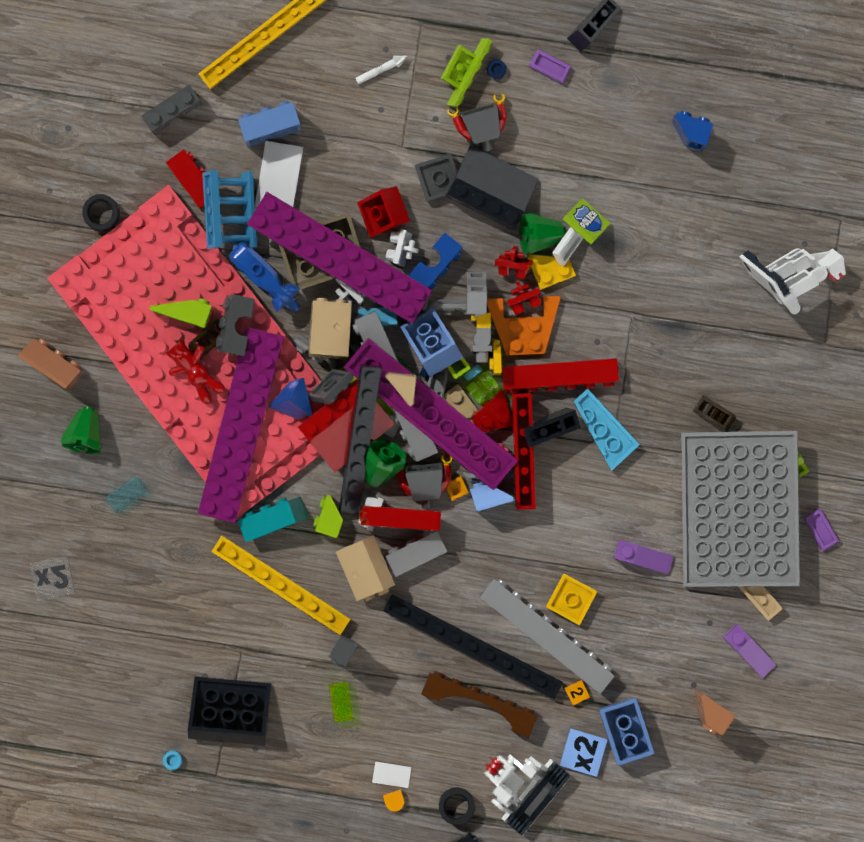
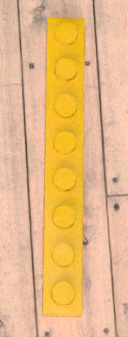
[198,0,327,90]
[211,535,351,635]

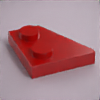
[472,390,513,433]

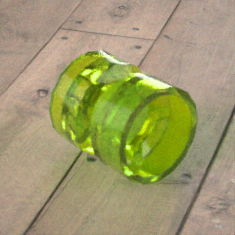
[465,371,502,407]

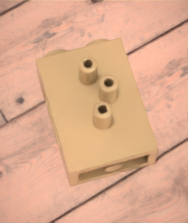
[308,298,352,360]
[336,535,395,602]

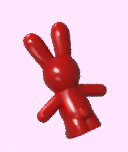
[166,339,226,405]

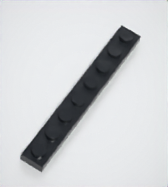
[339,365,381,514]

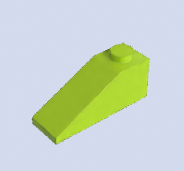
[149,298,213,329]

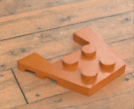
[487,296,560,356]

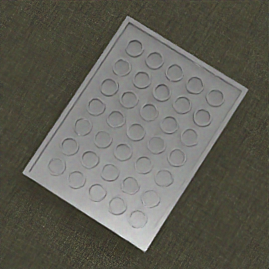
[681,431,800,587]

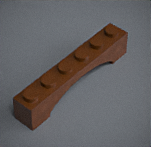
[421,671,538,738]

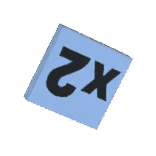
[560,728,608,777]

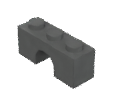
[141,85,201,135]
[216,294,255,356]
[329,634,359,668]

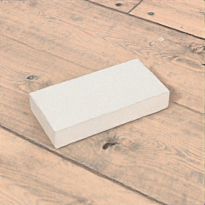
[552,227,583,266]

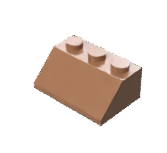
[18,338,83,391]
[695,690,735,736]

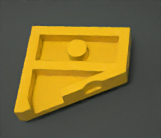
[526,255,576,290]
[489,339,502,376]

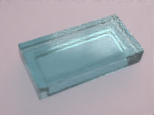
[105,476,148,514]

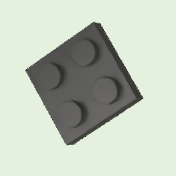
[414,153,457,202]
[308,369,354,404]

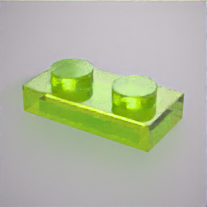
[329,681,354,723]

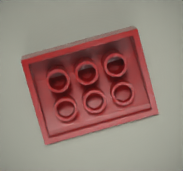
[298,379,395,472]

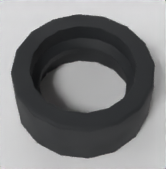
[82,194,120,231]
[439,787,475,825]

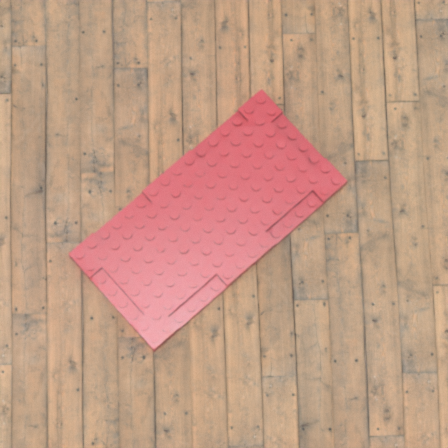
[47,185,325,519]

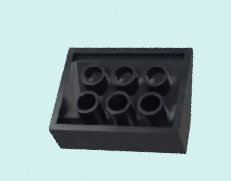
[445,145,538,230]
[187,677,271,746]

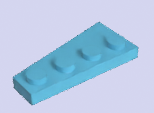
[573,389,640,471]

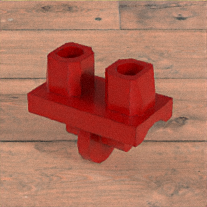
[495,246,533,279]
[506,281,541,315]

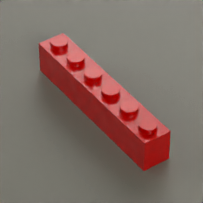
[502,358,619,394]
[512,393,536,510]

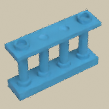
[203,170,258,249]

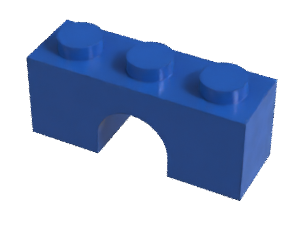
[408,232,463,290]

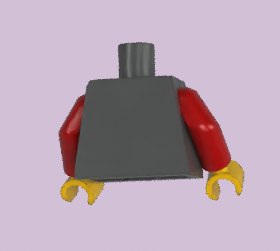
[447,94,507,151]
[397,454,453,509]

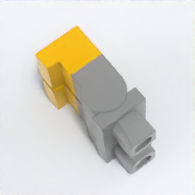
[471,313,492,363]

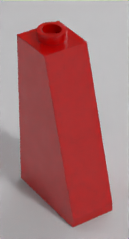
[359,506,441,531]

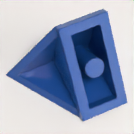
[268,378,312,419]

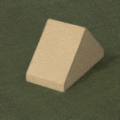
[386,372,416,406]

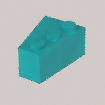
[238,497,309,542]

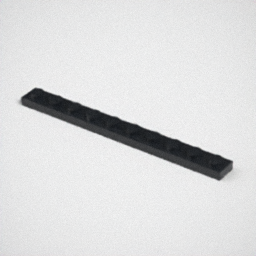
[383,594,563,699]

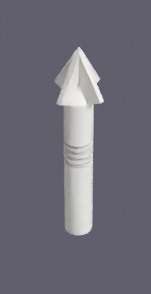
[355,56,407,85]

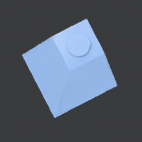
[470,482,514,512]

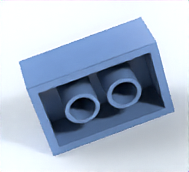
[238,101,302,147]
[400,308,463,377]
[598,697,655,766]

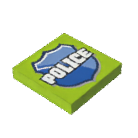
[563,198,611,244]

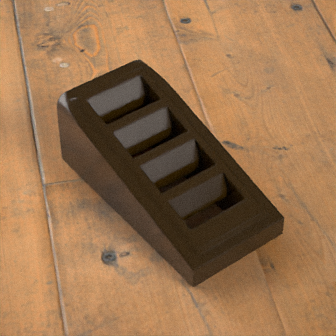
[188,318,221,360]
[693,395,736,432]

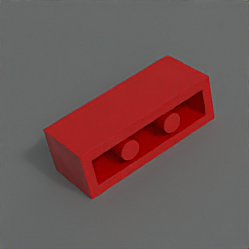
[165,149,205,211]

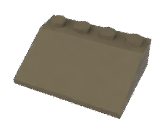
[278,213,361,290]

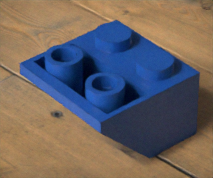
[672,111,713,151]

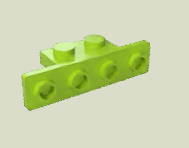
[440,38,492,108]

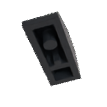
[567,0,621,52]
[523,408,581,448]

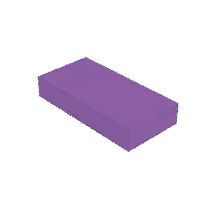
[529,49,572,84]
[803,508,840,551]

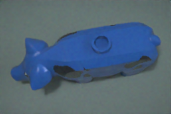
[229,242,301,312]

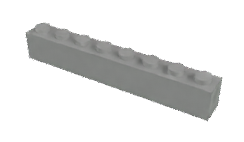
[353,310,438,462]
[479,578,614,694]

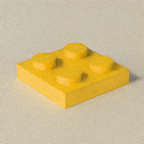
[545,573,598,625]

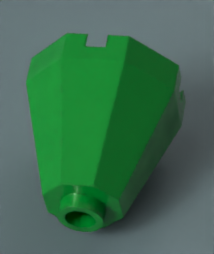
[519,214,567,254]
[61,406,102,455]
[365,438,406,488]

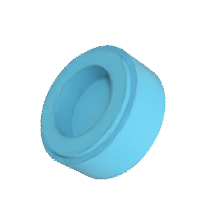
[464,365,483,382]
[163,750,183,770]

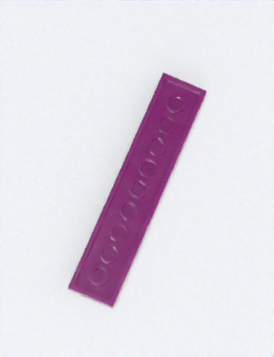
[247,191,432,324]
[198,327,284,523]
[344,337,518,490]

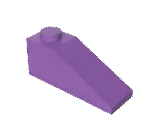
[613,540,674,574]
[722,624,776,678]

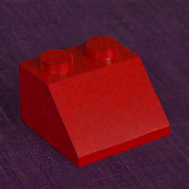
[357,186,410,238]

